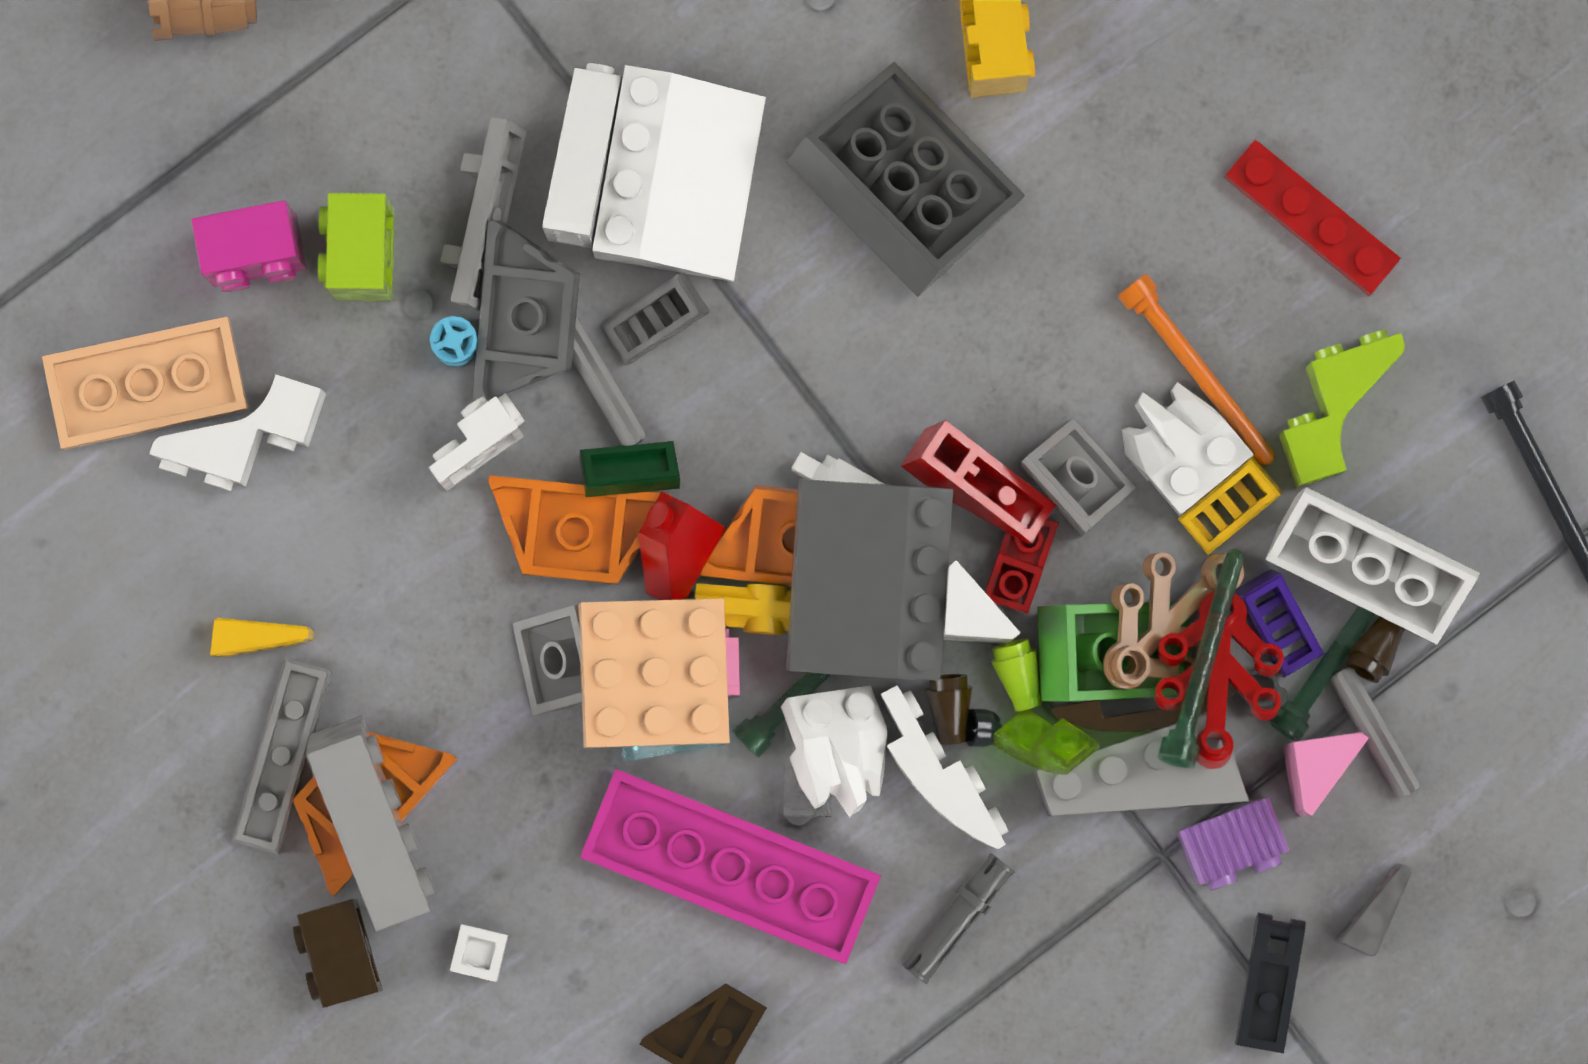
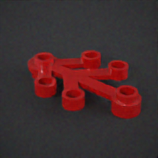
[1154,590,1284,769]

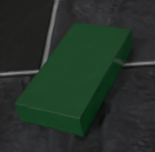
[579,441,680,497]

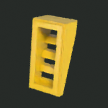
[1178,456,1283,555]
[210,617,314,658]

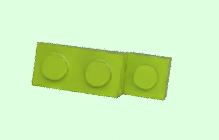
[1279,329,1405,489]

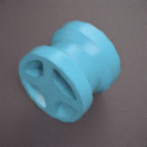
[430,316,478,367]

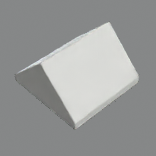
[943,560,1020,644]

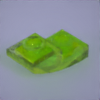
[994,709,1099,775]

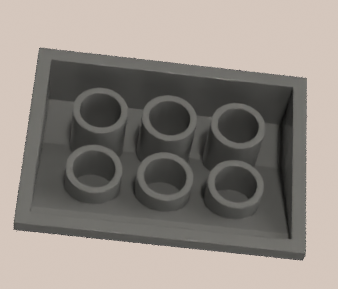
[786,62,1025,297]
[786,479,953,680]

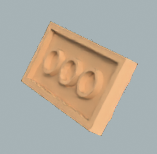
[42,317,249,450]

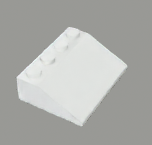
[592,65,766,282]

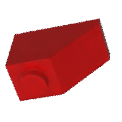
[638,491,726,600]

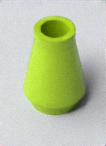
[991,638,1042,711]

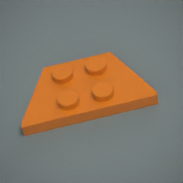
[488,475,671,585]
[701,484,798,586]
[293,732,458,897]

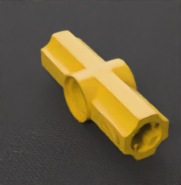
[695,583,791,635]

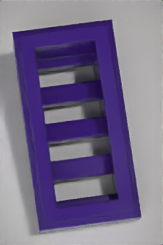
[1233,569,1324,678]

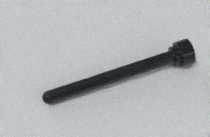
[1481,380,1588,584]

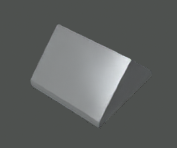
[1018,418,1136,537]

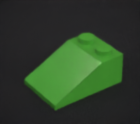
[1037,601,1193,701]

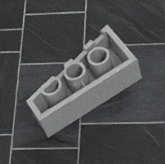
[1033,714,1249,816]
[306,715,436,931]

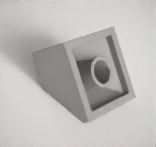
[512,604,582,716]

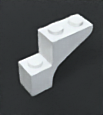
[149,374,326,491]

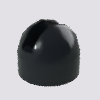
[966,709,1003,747]

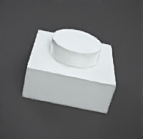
[450,924,509,982]

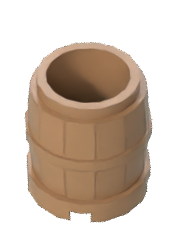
[148,0,257,41]

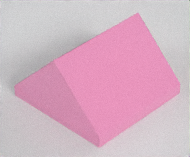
[1283,732,1369,817]

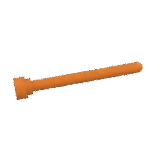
[1117,273,1275,465]

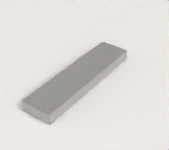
[232,658,332,854]

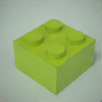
[318,193,394,301]

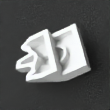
[1122,382,1254,516]
[781,685,887,817]

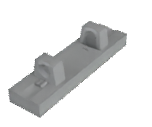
[440,117,527,312]

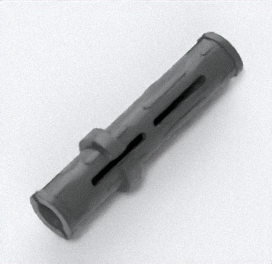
[902,853,1015,984]

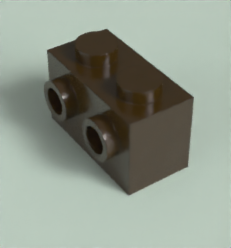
[292,899,383,1008]

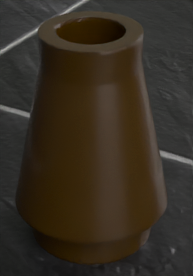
[1346,616,1405,683]
[925,674,973,745]

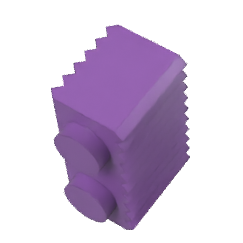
[1176,797,1290,891]

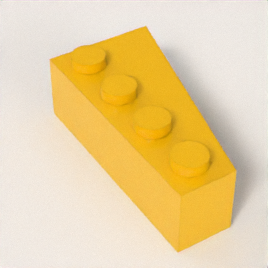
[959,0,1035,98]

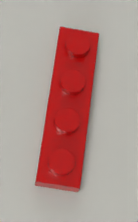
[1224,139,1401,296]

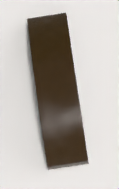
[1052,680,1237,732]

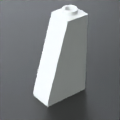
[542,63,622,249]

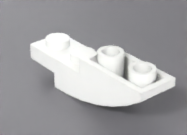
[880,685,1009,849]

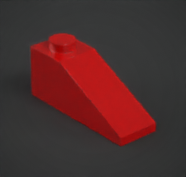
[901,420,1056,544]

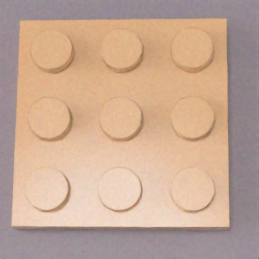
[579,599,730,748]

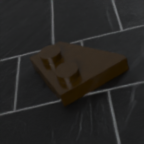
[639,983,767,1064]

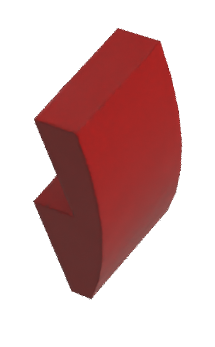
[985,518,1059,614]

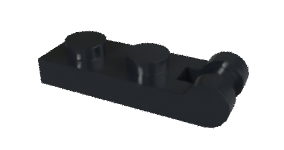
[1235,912,1306,1054]

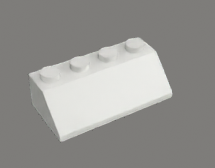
[1266,487,1480,644]

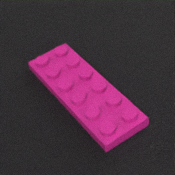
[580,769,881,964]

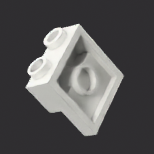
[428,393,525,491]

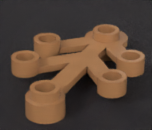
[1103,552,1244,689]

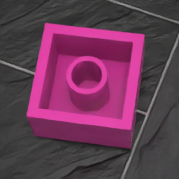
[191,200,307,292]

